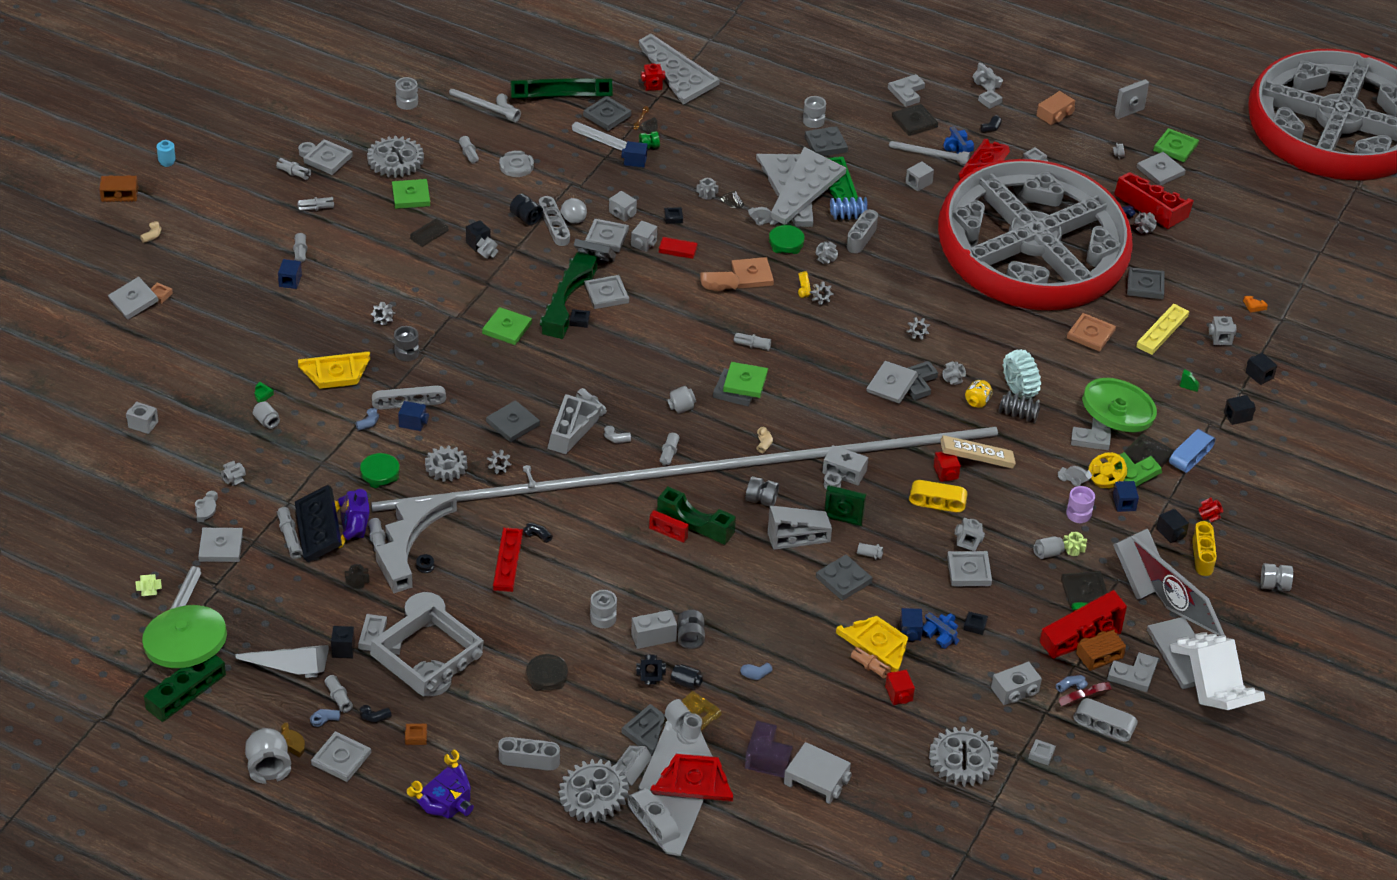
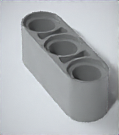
[847,209,878,253]
[1074,698,1138,742]
[498,737,560,770]

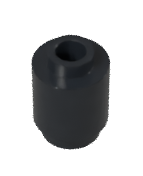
[671,664,703,690]

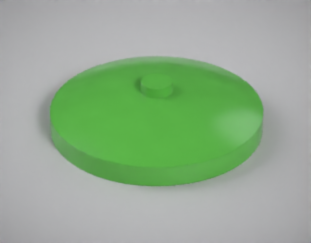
[1082,378,1157,432]
[142,605,227,668]

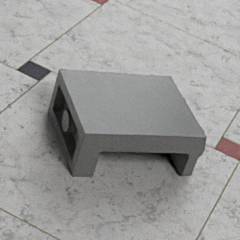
[784,742,852,804]

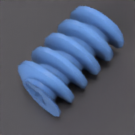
[830,197,867,220]

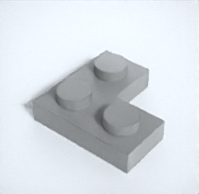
[888,74,925,107]
[1071,417,1111,451]
[358,614,403,655]
[1107,652,1159,692]

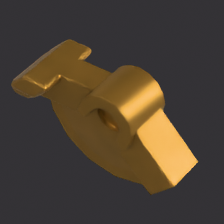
[281,723,305,758]

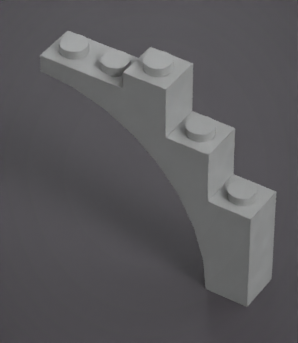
[375,492,457,593]

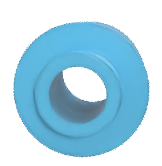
[156,140,176,167]

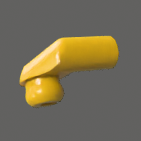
[798,271,811,298]

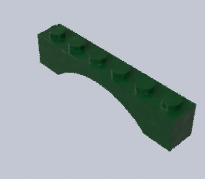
[510,77,613,98]
[540,252,597,339]

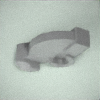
[748,207,778,225]
[1058,466,1093,487]
[195,491,218,522]

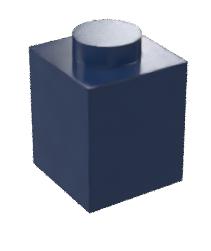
[621,141,648,168]
[278,259,302,289]
[398,401,429,431]
[1113,481,1139,512]
[900,608,923,641]

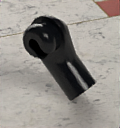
[980,115,1002,133]
[523,522,553,543]
[359,705,392,723]

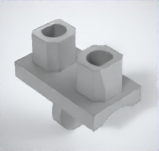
[972,63,1003,91]

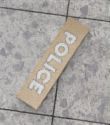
[940,435,1016,468]

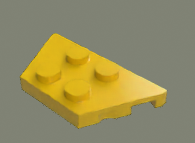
[298,352,370,389]
[836,616,908,672]

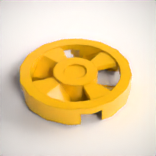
[1089,452,1127,488]

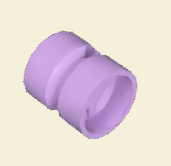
[1066,486,1095,523]

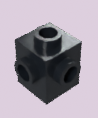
[636,654,666,684]

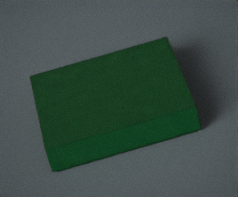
[824,485,866,526]

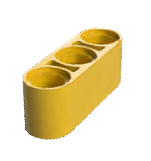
[909,480,968,512]
[1192,521,1217,576]

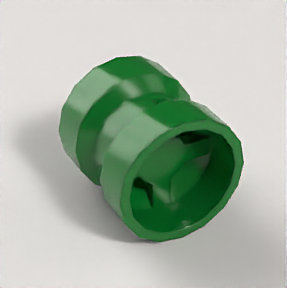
[639,131,660,150]

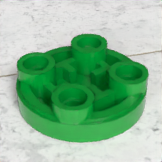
[769,225,805,254]
[360,453,400,488]

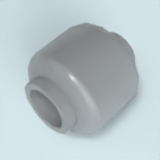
[667,386,696,414]

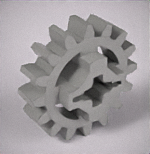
[425,445,467,482]

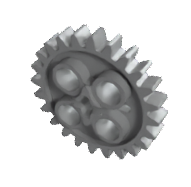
[367,136,424,178]
[929,727,999,787]
[559,759,629,823]

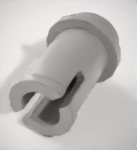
[857,543,883,560]

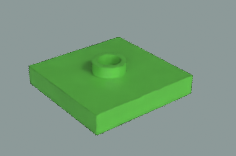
[1153,128,1199,162]
[392,179,430,209]
[482,307,532,345]
[723,362,768,398]

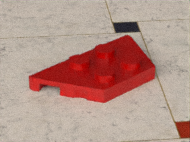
[958,139,1010,180]
[650,754,734,802]

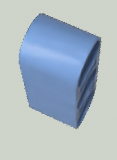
[1169,429,1215,473]

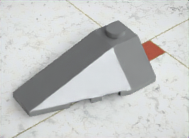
[236,645,329,678]

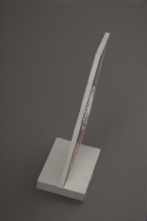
[1113,529,1225,636]

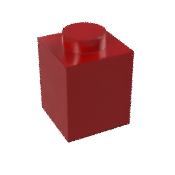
[934,451,961,482]
[885,669,915,705]

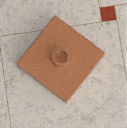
[731,257,774,289]
[1067,313,1116,352]

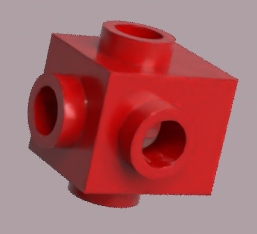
[641,64,666,91]

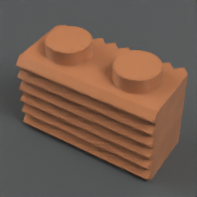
[1037,91,1075,125]

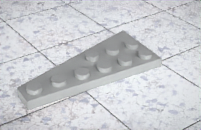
[639,34,720,105]
[771,147,846,225]
[756,154,813,227]

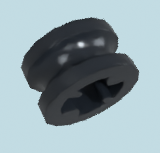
[416,554,435,573]

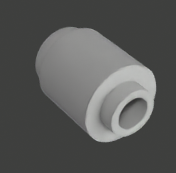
[253,401,280,429]
[1033,536,1065,559]

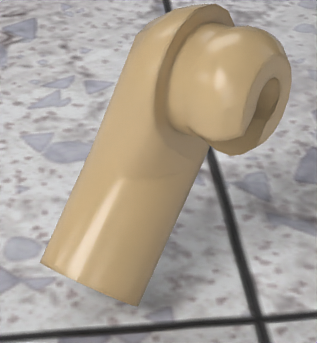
[140,221,161,243]
[757,427,773,453]

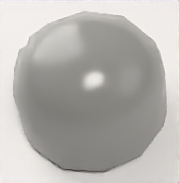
[560,198,587,224]

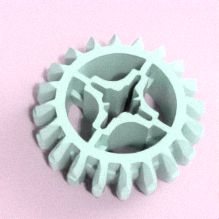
[1003,349,1041,400]

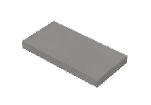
[1147,617,1196,689]

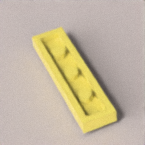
[1136,304,1189,355]

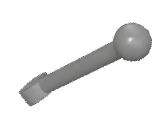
[523,465,536,488]

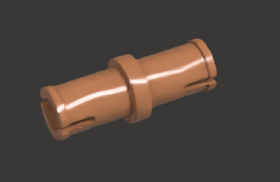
[851,647,891,679]

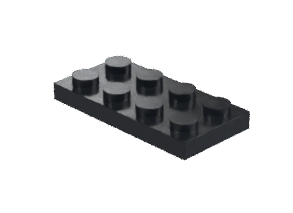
[295,484,342,563]

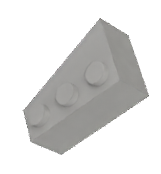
[547,394,602,454]
[768,506,832,550]

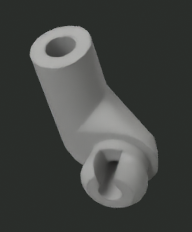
[496,93,514,109]

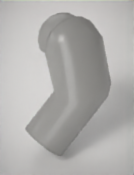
[604,426,631,443]

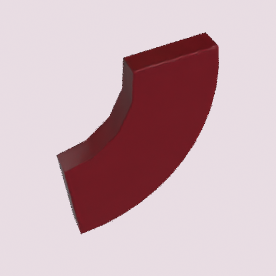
[1059,682,1112,707]

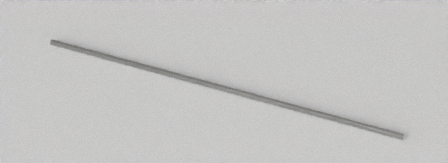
[371,427,998,512]

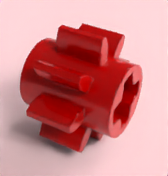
[1199,498,1223,523]

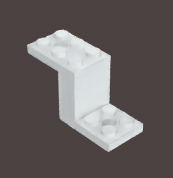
[1170,632,1265,710]

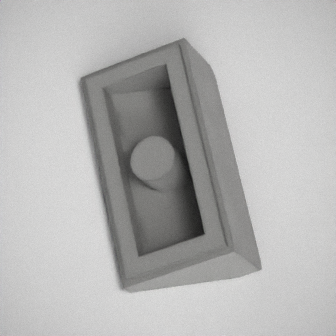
[616,746,652,786]

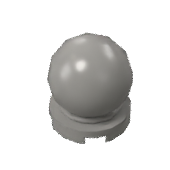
[245,728,291,784]

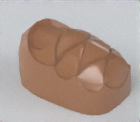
[700,272,739,291]

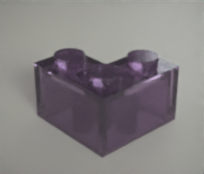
[745,721,793,778]

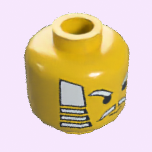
[965,380,993,408]

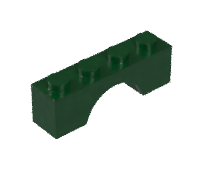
[657,486,736,545]

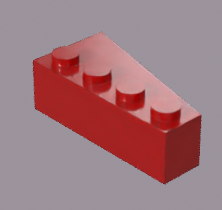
[1114,172,1194,229]
[1040,590,1127,659]

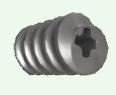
[999,391,1040,423]

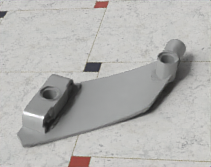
[627,699,713,856]

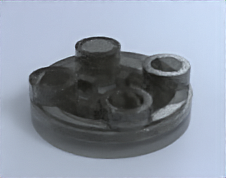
[526,654,568,691]

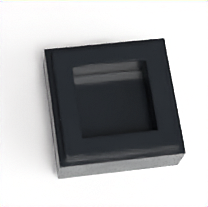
[664,207,683,224]
[570,309,590,328]
[963,611,988,635]

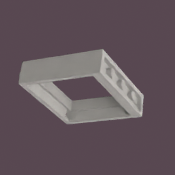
[370,600,484,697]

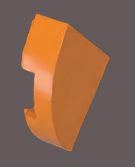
[1243,296,1268,313]

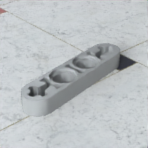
[539,196,570,246]
[371,386,446,409]

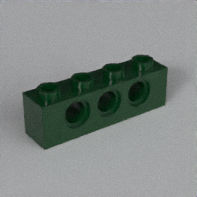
[144,655,226,722]

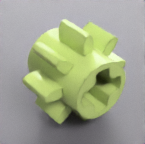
[1063,532,1087,556]
[135,574,162,596]

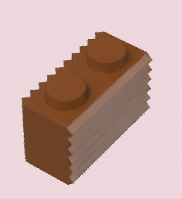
[100,175,138,202]
[1076,630,1126,671]

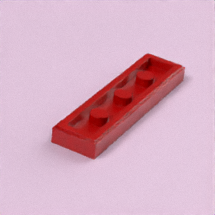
[493,527,523,592]

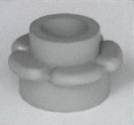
[1113,143,1125,160]

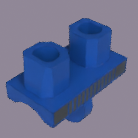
[943,127,974,154]
[922,612,960,649]

